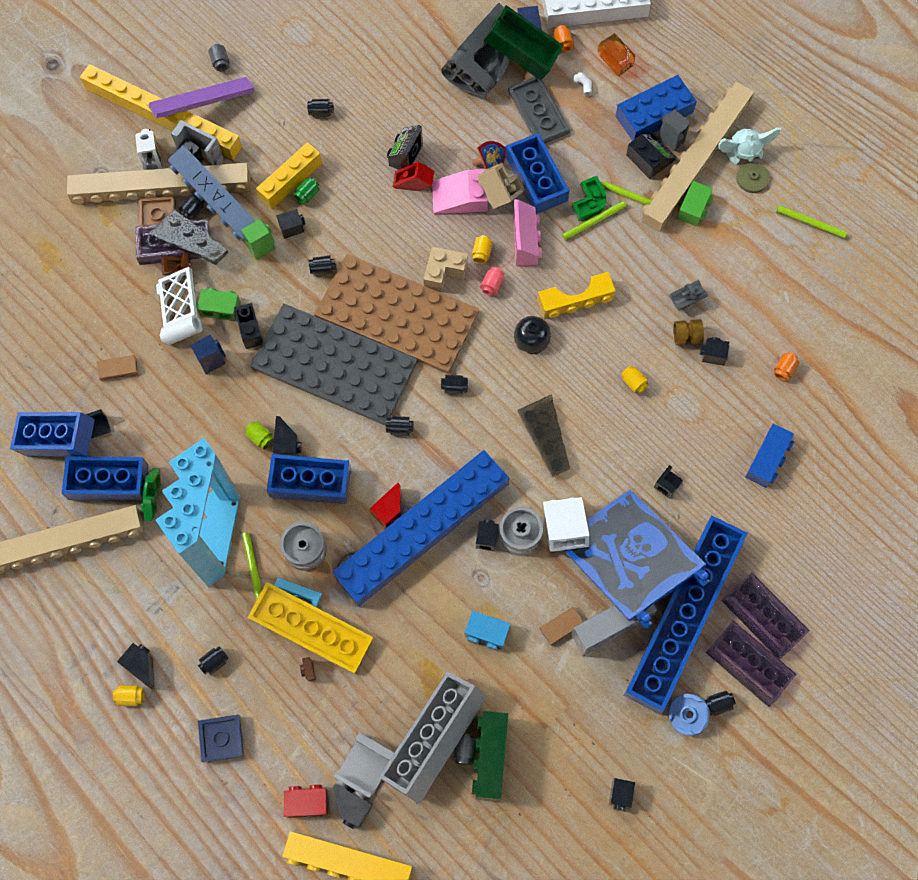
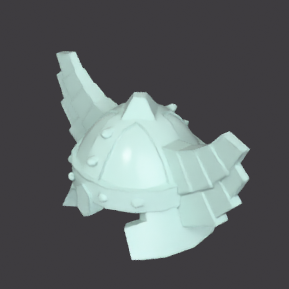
[718,128,781,165]

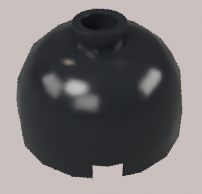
[514,316,551,354]

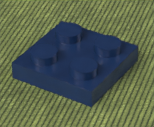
[198,714,244,763]

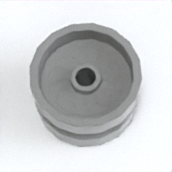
[499,507,543,556]
[280,522,326,570]

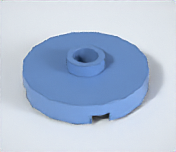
[669,694,710,736]

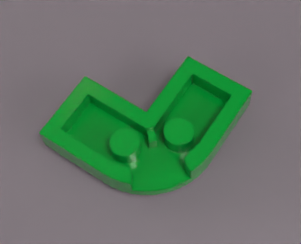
[572,176,606,221]
[141,468,161,521]

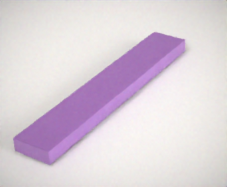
[149,77,254,119]

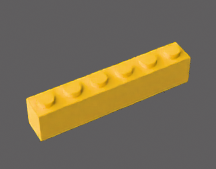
[282,831,413,880]

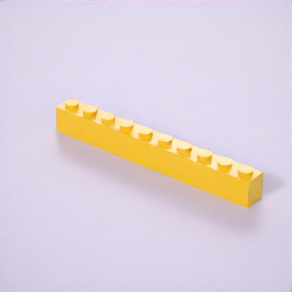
[80,64,242,160]

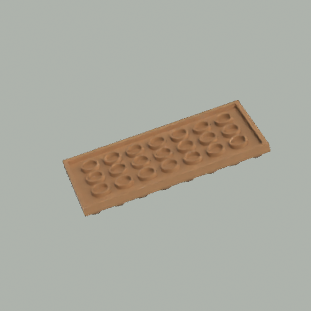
[314,254,479,374]

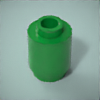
[293,178,320,205]

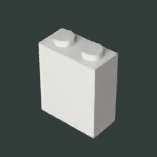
[543,497,589,552]

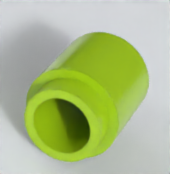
[245,421,274,449]

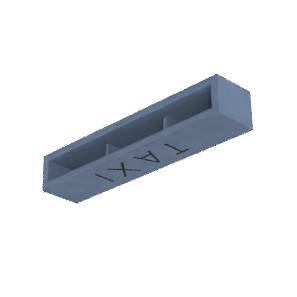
[168,145,255,241]

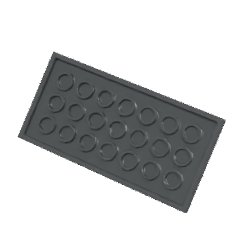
[250,303,418,426]

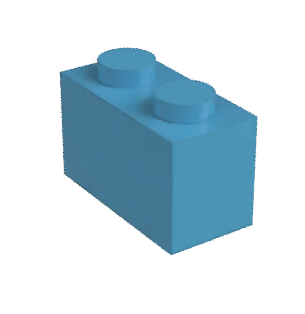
[464,611,510,651]

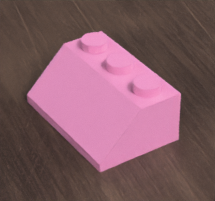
[513,200,542,266]

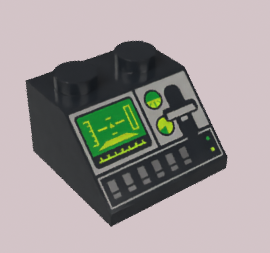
[387,125,423,170]
[626,134,677,179]

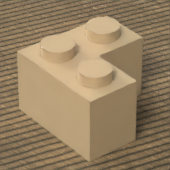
[477,163,525,209]
[423,247,468,292]

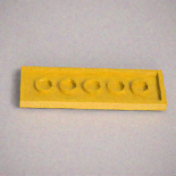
[247,582,374,674]

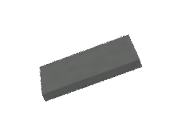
[508,77,570,144]

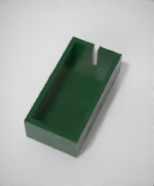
[483,5,564,81]
[472,711,508,802]

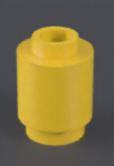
[472,235,493,264]
[621,365,649,393]
[113,685,144,706]

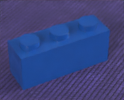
[745,423,794,488]

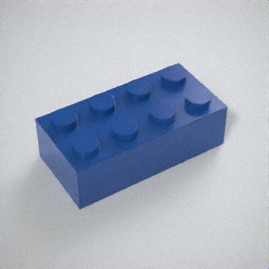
[616,75,697,141]
[505,133,570,214]
[10,412,95,456]
[267,454,351,504]
[61,456,149,501]

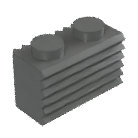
[659,110,690,151]

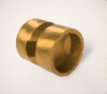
[673,319,704,345]

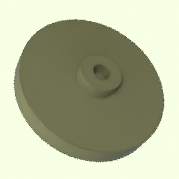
[736,162,770,193]

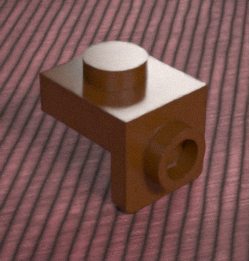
[161,253,191,277]

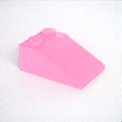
[432,169,488,215]

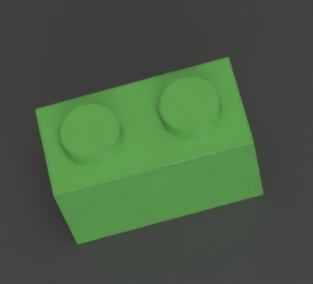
[677,181,714,226]
[241,219,275,260]
[197,288,241,321]

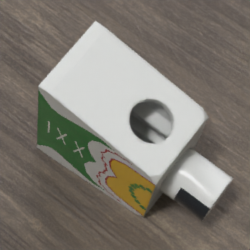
[135,129,163,170]

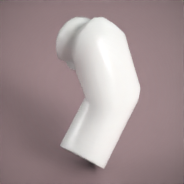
[574,72,592,97]

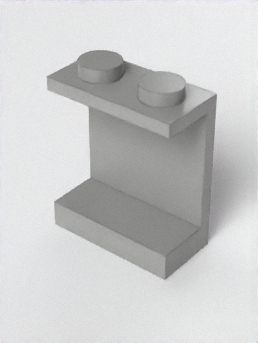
[171,120,223,165]
[333,732,394,800]

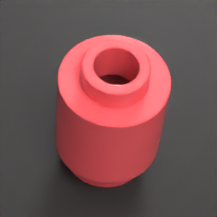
[480,267,504,296]

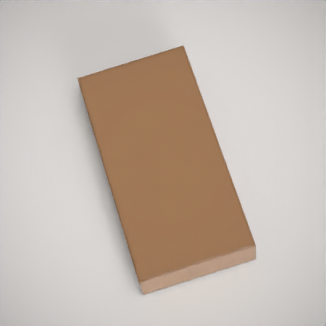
[97,355,138,381]
[540,607,583,645]

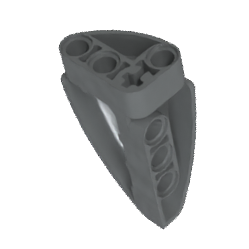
[441,3,510,97]

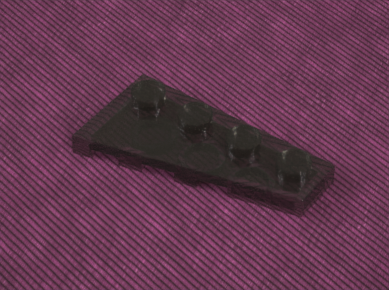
[149,210,228,265]
[518,394,570,477]

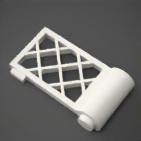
[156,267,203,345]

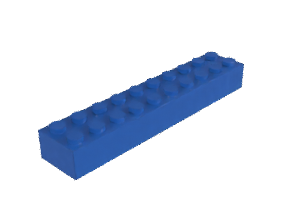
[332,450,509,607]
[623,515,748,714]

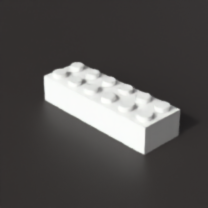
[542,0,651,28]

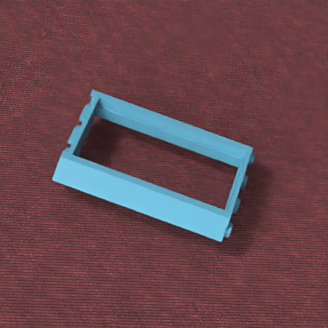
[156,438,241,587]

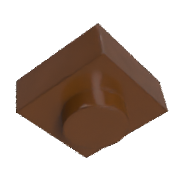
[300,657,316,681]

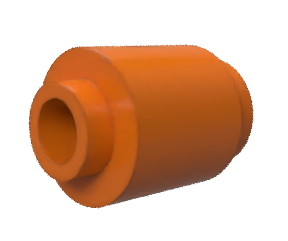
[554,25,574,52]
[774,352,800,381]

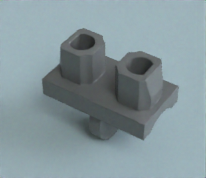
[669,280,708,311]

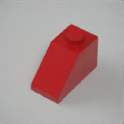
[392,161,434,191]
[369,482,401,529]

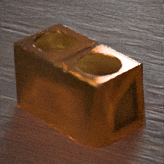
[597,33,636,77]

